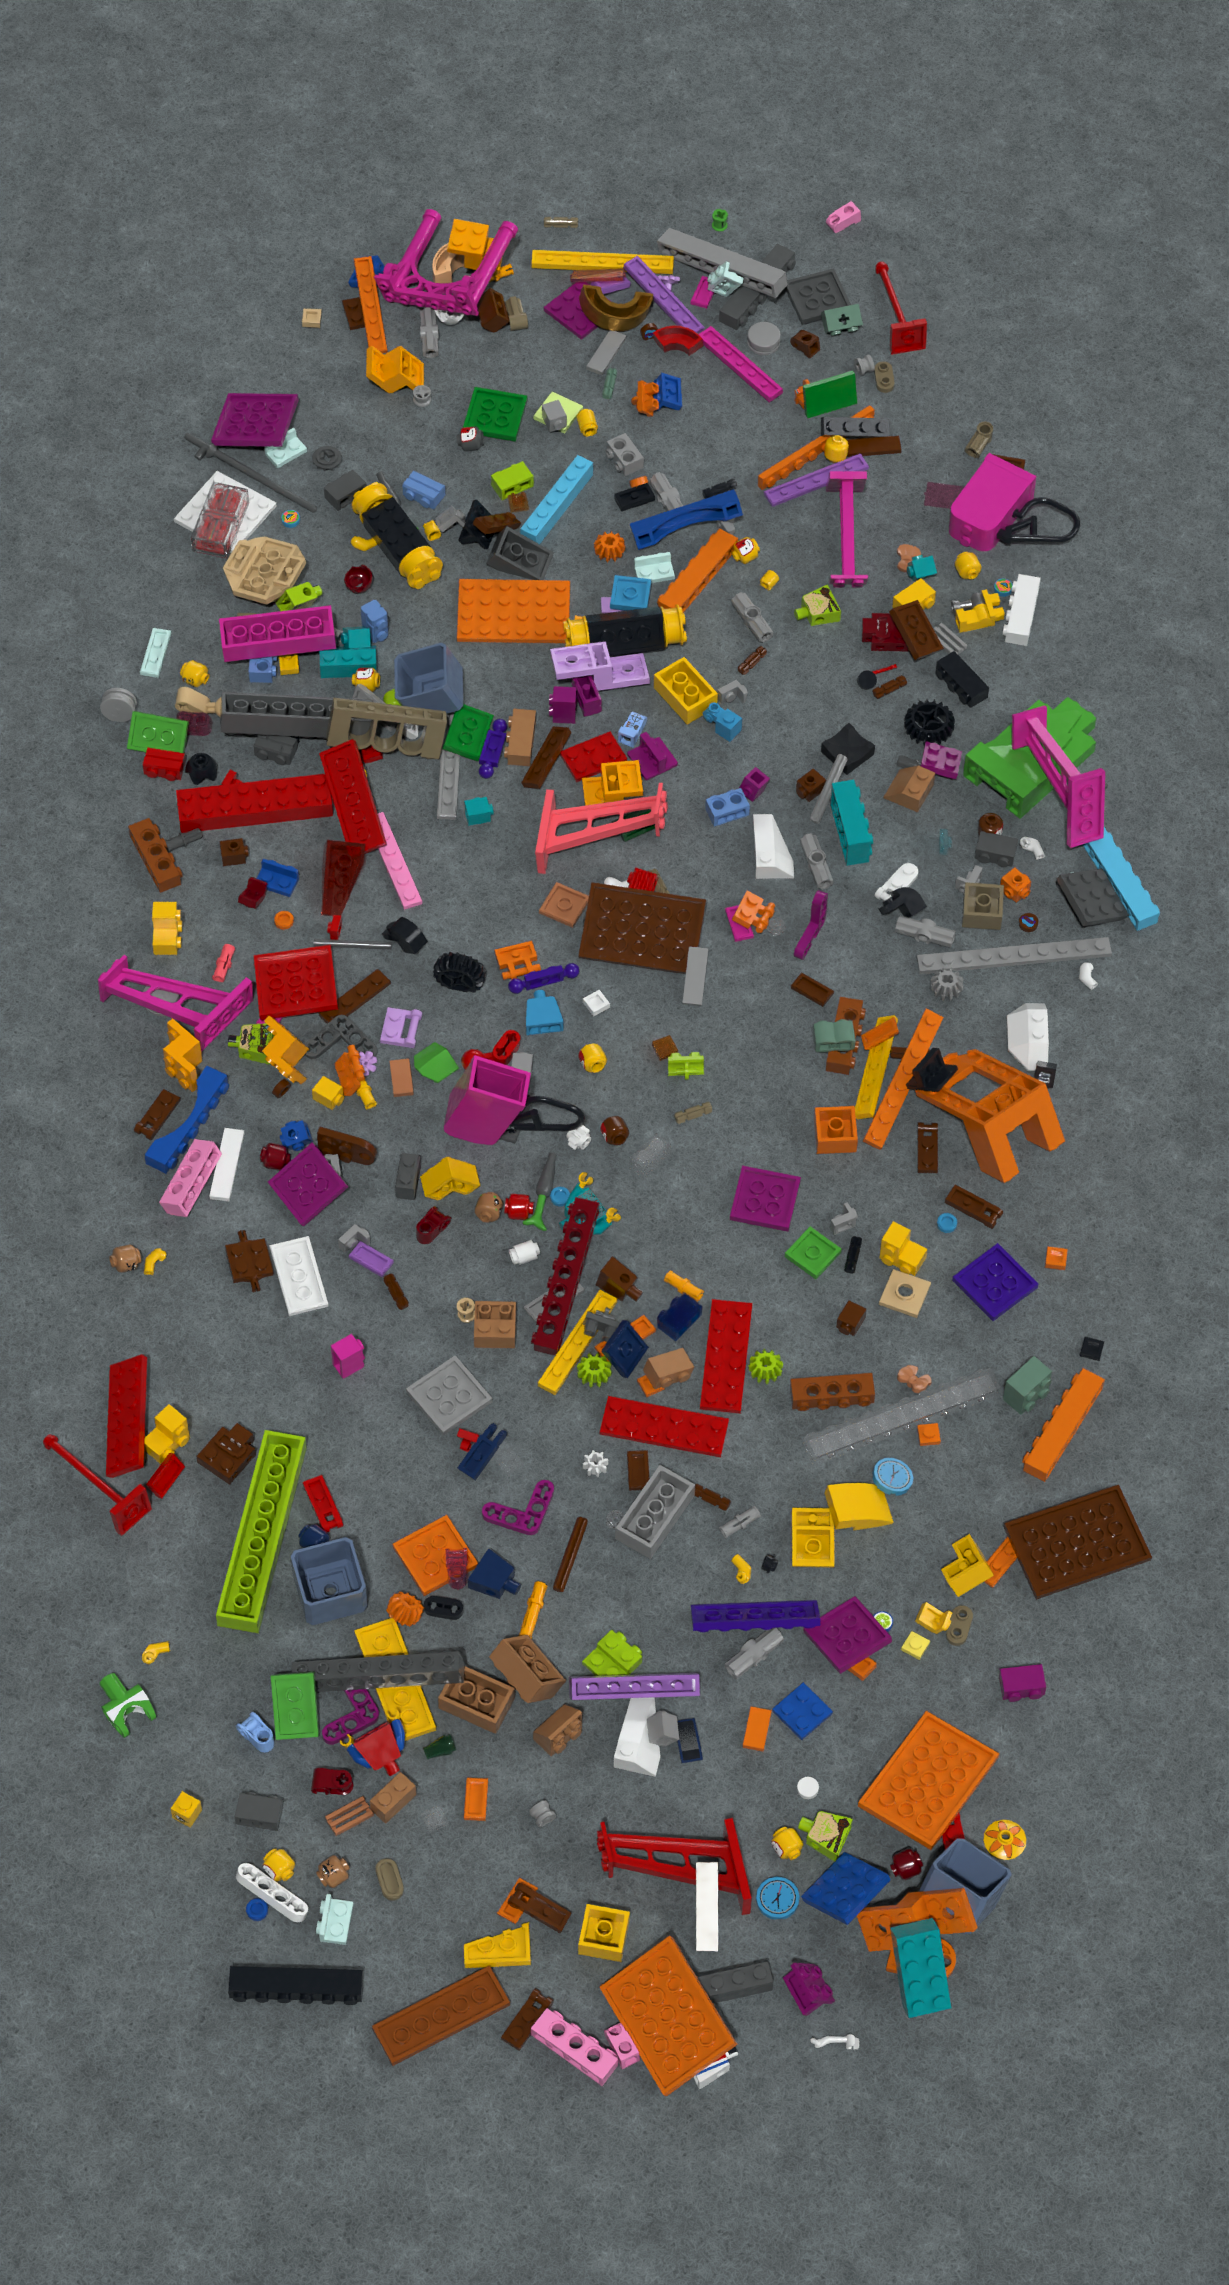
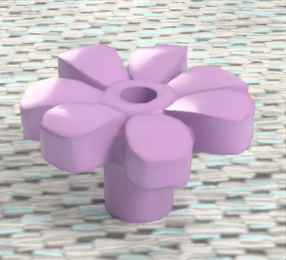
[657,275,680,291]
[359,1051,377,1076]

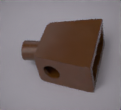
[596,1256,643,1302]

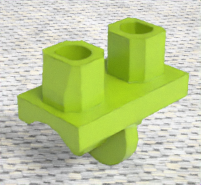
[668,1052,704,1080]

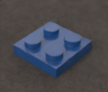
[772,1683,833,1740]

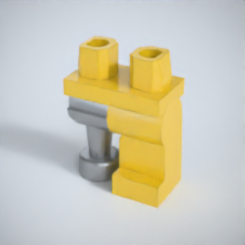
[951,589,1005,633]

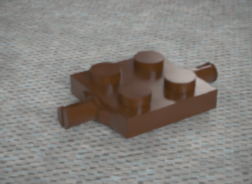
[225,1230,273,1293]

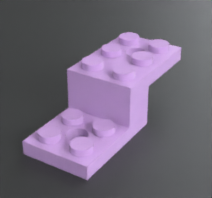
[550,641,650,691]

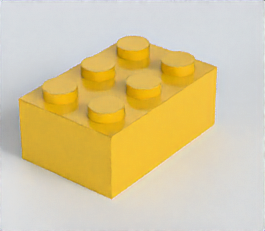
[654,657,718,725]

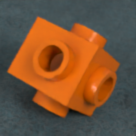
[1000,867,1031,903]

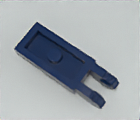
[457,1423,507,1481]

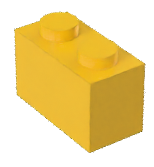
[892,578,936,610]

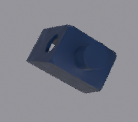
[468,1549,521,1599]

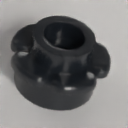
[761,1554,778,1573]

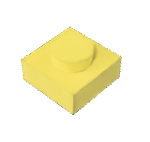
[901,1631,930,1660]

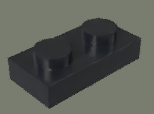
[614,483,655,512]

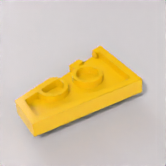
[464,1922,531,1968]

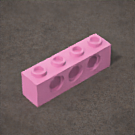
[159,1139,222,1217]
[531,2008,618,2086]

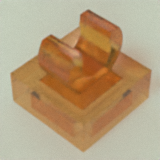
[508,492,529,513]

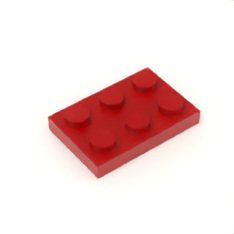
[560,731,627,782]

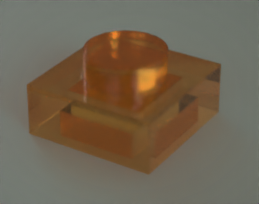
[652,1035,678,1061]

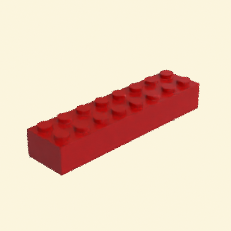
[176,774,333,833]

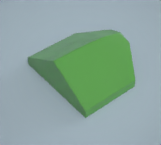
[414,1042,459,1083]

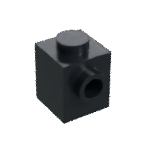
[1035,1061,1057,1089]

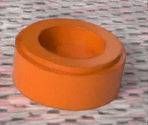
[629,476,648,488]
[274,911,294,930]

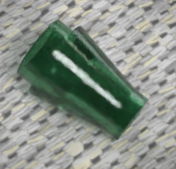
[423,1734,456,1759]

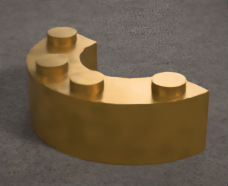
[579,284,653,331]

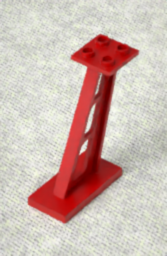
[597,1818,752,1915]

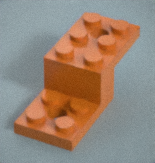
[857,1888,978,1952]

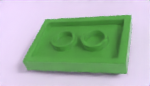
[127,711,189,753]
[271,1672,319,1740]

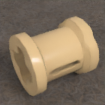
[457,1298,475,1323]

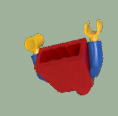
[340,1708,405,1776]

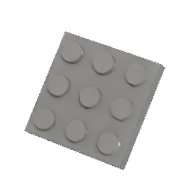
[406,1356,493,1436]

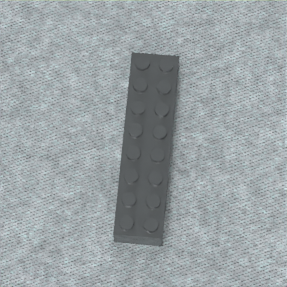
[220,692,373,739]

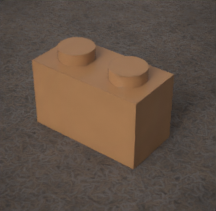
[643,1348,694,1389]
[370,1772,416,1824]

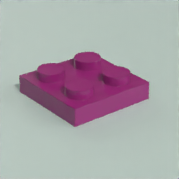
[920,742,962,779]

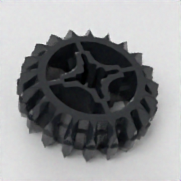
[904,699,955,746]
[433,952,486,993]

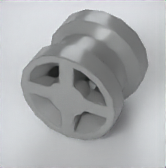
[854,354,875,376]
[413,385,431,407]
[529,1800,556,1828]

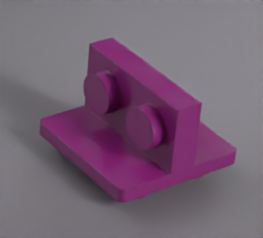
[627,732,678,780]
[783,1962,835,2016]

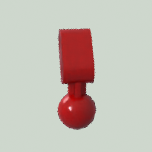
[461,1030,520,1070]

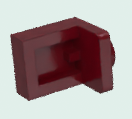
[238,877,267,909]

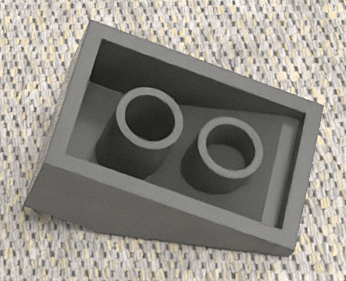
[486,526,554,580]

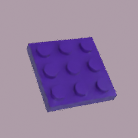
[952,1243,1039,1321]

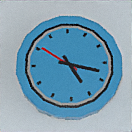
[872,1458,913,1496]
[756,1877,800,1920]

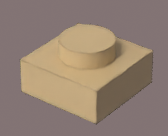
[302,309,322,328]

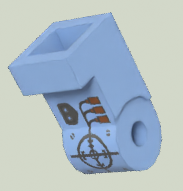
[618,711,647,748]

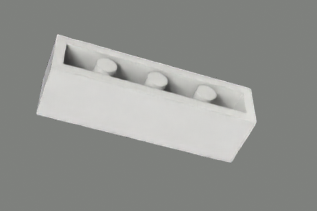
[1003,574,1040,646]

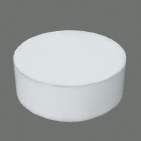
[797,1777,819,1799]

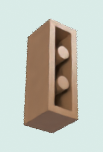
[504,709,536,766]

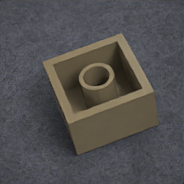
[962,882,1004,930]

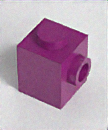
[739,767,770,802]

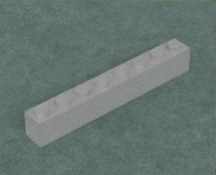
[657,228,788,298]

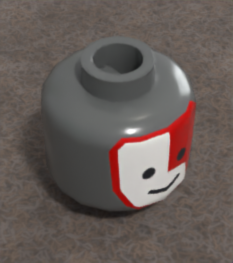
[457,426,484,451]

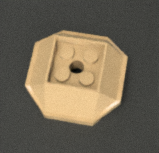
[223,537,306,604]

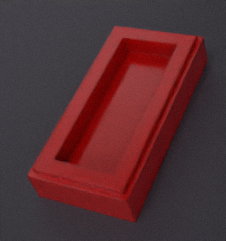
[146,1453,185,1499]

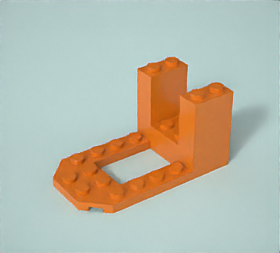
[915,1049,1065,1183]

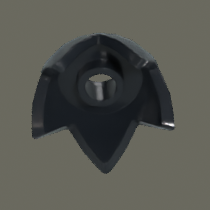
[185,753,217,785]

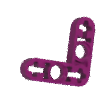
[794,890,828,960]
[482,1480,554,1535]
[322,1689,379,1745]

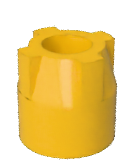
[423,520,441,541]
[760,570,779,591]

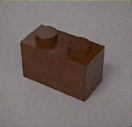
[477,288,509,333]

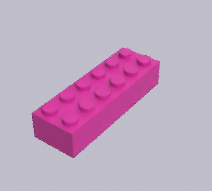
[219,605,336,662]

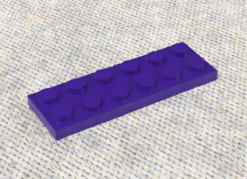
[691,1600,820,1632]

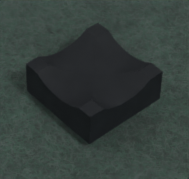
[821,723,875,775]

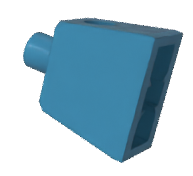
[526,990,563,1035]

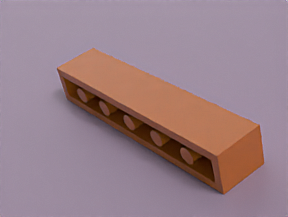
[657,529,738,613]
[1022,1368,1105,1482]

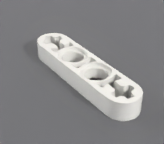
[236,1863,308,1922]

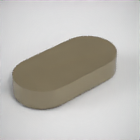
[376,1859,404,1901]

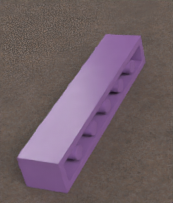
[569,1673,700,1700]

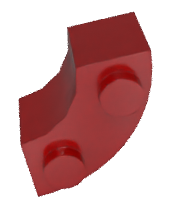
[653,326,704,356]

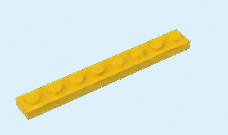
[532,250,674,274]

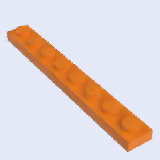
[758,405,875,490]
[863,1008,944,1150]

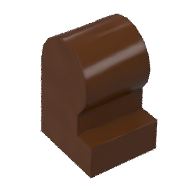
[790,330,820,359]

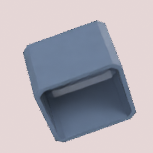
[394,642,463,714]
[291,1537,368,1625]
[919,1838,1012,1934]

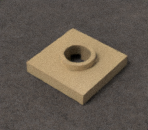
[879,1269,931,1318]

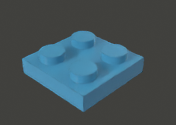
[610,575,652,610]

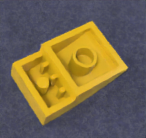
[824,1483,894,1530]
[791,1508,834,1568]

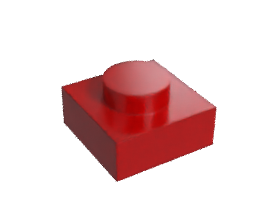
[327,915,342,940]

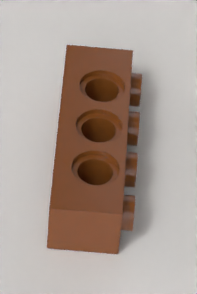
[128,818,183,893]
[826,996,866,1075]
[790,1373,875,1411]

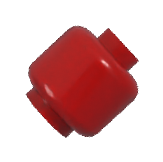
[504,1193,534,1220]

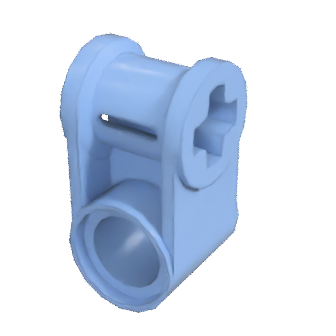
[236,1712,274,1753]

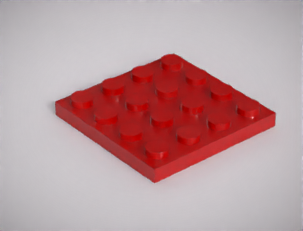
[254,945,338,1020]

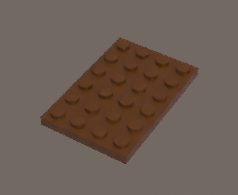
[578,882,706,974]
[1003,1484,1152,1600]

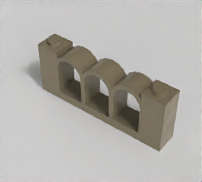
[326,698,447,759]

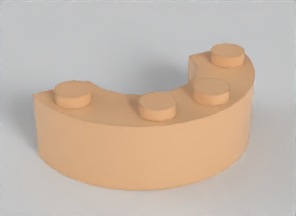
[432,243,464,283]

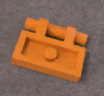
[732,890,775,933]
[494,941,541,980]
[334,1045,365,1096]

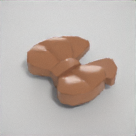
[896,544,921,572]
[897,1365,931,1393]

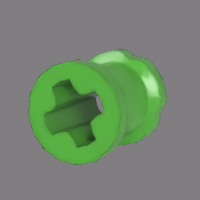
[712,209,728,232]

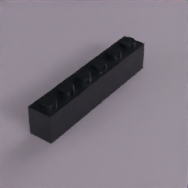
[228,1966,363,2005]

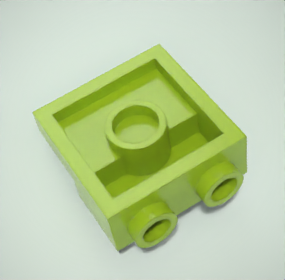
[582,1630,642,1676]

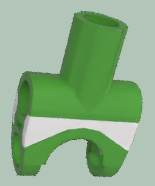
[99,1673,156,1738]

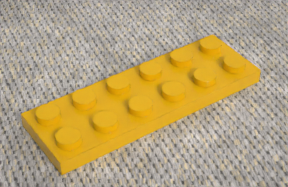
[354,1618,436,1741]

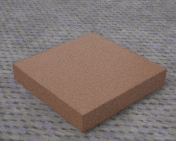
[539,882,589,928]

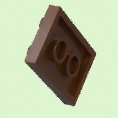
[889,600,944,660]

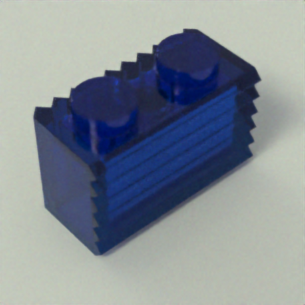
[657,1293,702,1341]

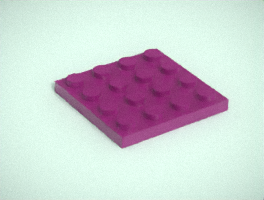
[211,393,299,447]

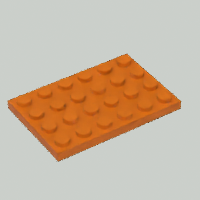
[457,579,570,643]
[858,1711,999,1850]
[599,1935,738,2097]

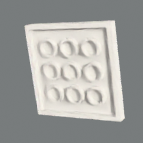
[174,471,277,553]

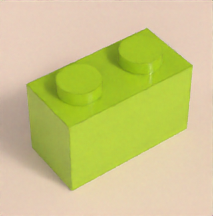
[491,461,534,500]

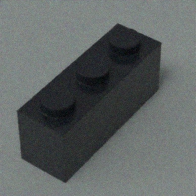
[935,651,989,708]

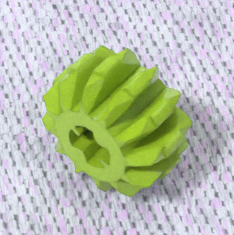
[748,1348,783,1384]
[577,1352,611,1388]

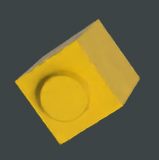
[312,1076,344,1110]
[171,1791,202,1828]

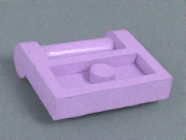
[380,1007,422,1048]

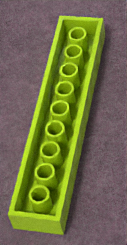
[216,1430,307,1634]

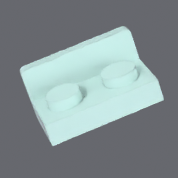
[707,261,743,297]
[264,428,307,468]
[634,552,675,583]
[316,1894,353,1945]

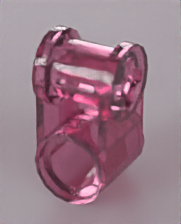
[176,711,212,736]
[446,1548,467,1590]

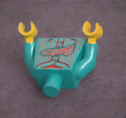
[559,1172,621,1235]

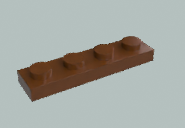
[521,726,571,789]
[319,969,391,1024]

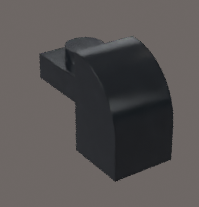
[878,887,927,918]
[382,917,428,954]

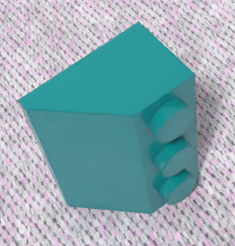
[319,645,377,678]

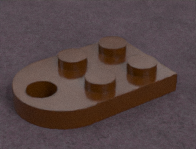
[317,1127,377,1165]

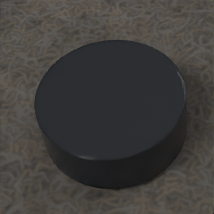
[857,670,877,690]

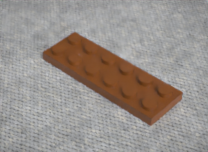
[372,1966,510,2066]

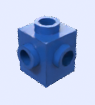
[280,1120,313,1151]

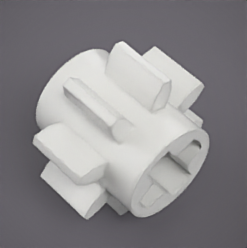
[566,1125,591,1150]
[583,1450,608,1478]

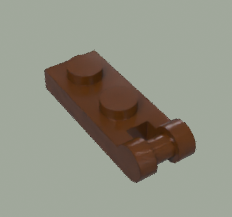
[134,1089,181,1141]
[917,1122,938,1173]
[945,1184,1003,1229]
[507,1883,572,1933]
[501,1988,554,2051]

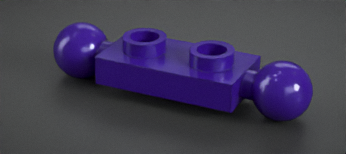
[479,719,507,779]
[508,963,579,994]

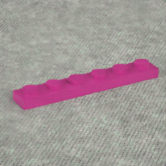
[699,326,783,403]

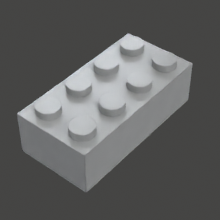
[615,1465,695,1559]

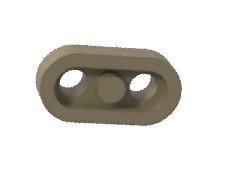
[874,362,895,393]
[946,1606,973,1646]

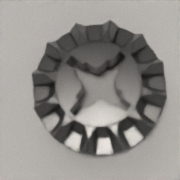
[312,446,342,471]

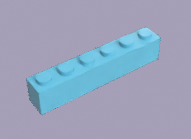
[520,455,593,544]
[1082,827,1160,931]

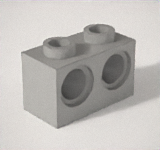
[605,433,644,476]

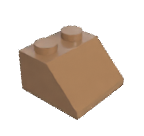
[883,766,935,812]

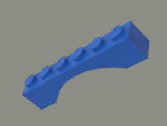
[630,489,743,550]
[145,1066,229,1174]

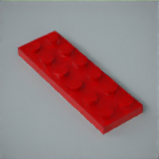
[319,739,387,858]
[700,1299,753,1414]
[106,1354,147,1478]
[600,1396,729,1458]

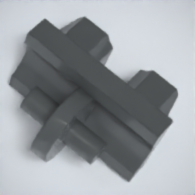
[583,1307,620,1342]

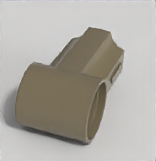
[505,296,528,331]
[965,421,993,458]

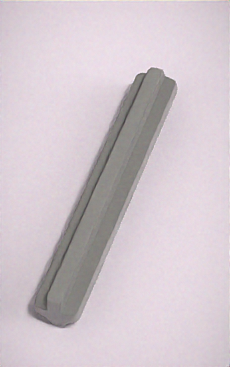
[810,754,847,824]

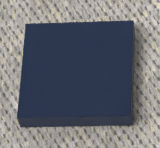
[602,1320,649,1378]

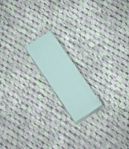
[140,628,171,678]

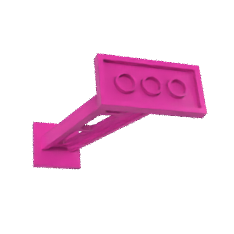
[826,471,868,588]
[1012,705,1105,848]
[98,955,253,1052]

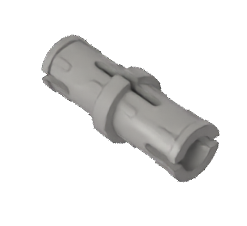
[719,1506,761,1538]

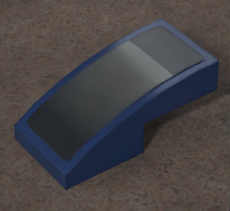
[677,1718,703,1764]

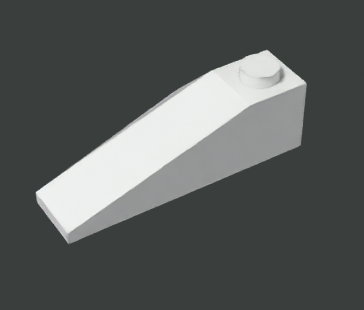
[753,814,794,879]
[614,1697,660,1777]

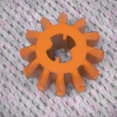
[594,531,625,563]
[386,1591,424,1627]

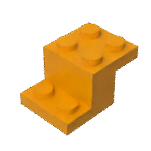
[447,219,503,274]
[366,346,424,393]
[582,760,643,806]
[262,1016,309,1084]
[163,1018,202,1092]

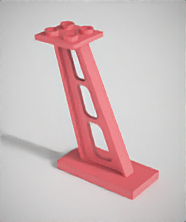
[535,783,668,874]

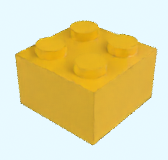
[578,1904,630,1962]

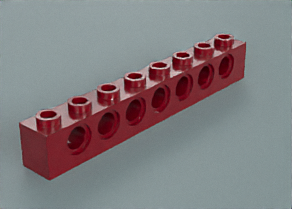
[531,1197,600,1356]

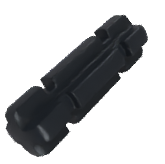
[702,479,737,499]
[844,1236,862,1274]

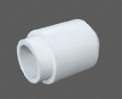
[509,1240,540,1265]

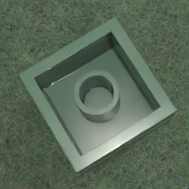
[1003,1356,1052,1415]

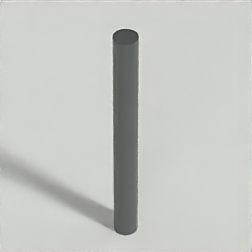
[314,939,392,950]

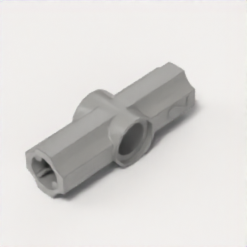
[420,307,439,358]
[650,472,683,511]
[731,592,773,643]
[800,833,833,890]
[895,915,956,948]
[724,1628,784,1680]

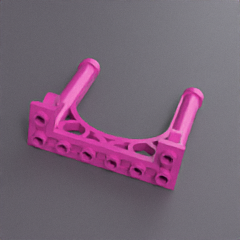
[374,209,518,316]

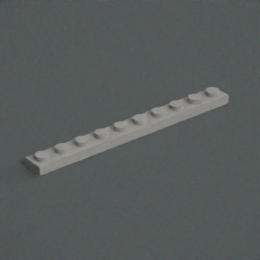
[917,937,1112,974]

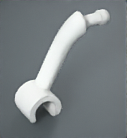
[811,2034,859,2049]

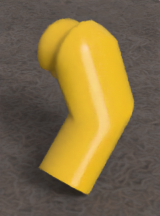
[731,1554,751,1584]

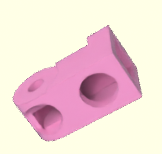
[826,201,861,233]
[604,2023,640,2069]

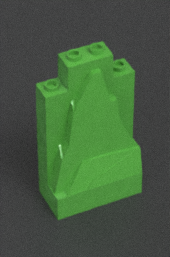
[963,697,1096,819]

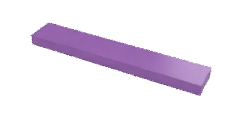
[623,256,704,333]
[764,454,869,507]

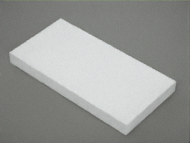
[269,1236,329,1316]

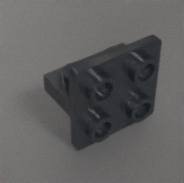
[458,499,494,549]
[906,1048,958,1092]

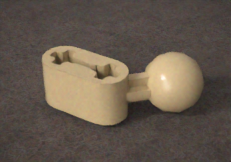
[175,687,221,719]

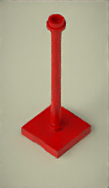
[875,262,927,355]
[43,1434,152,1536]

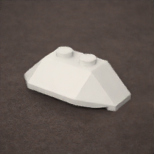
[1007,1003,1049,1071]

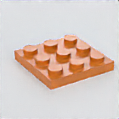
[392,1515,478,1596]

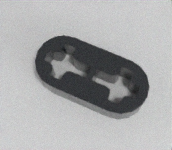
[424,1596,463,1620]

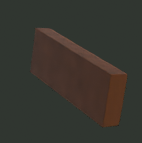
[847,436,902,457]

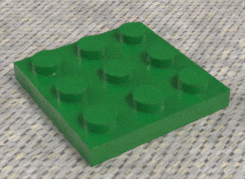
[463,387,528,442]

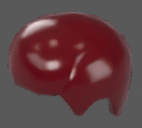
[344,564,373,594]

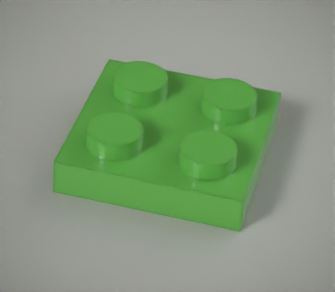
[785,1226,842,1279]

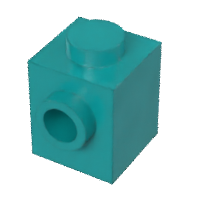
[907,555,937,581]
[341,626,371,649]
[464,797,494,826]

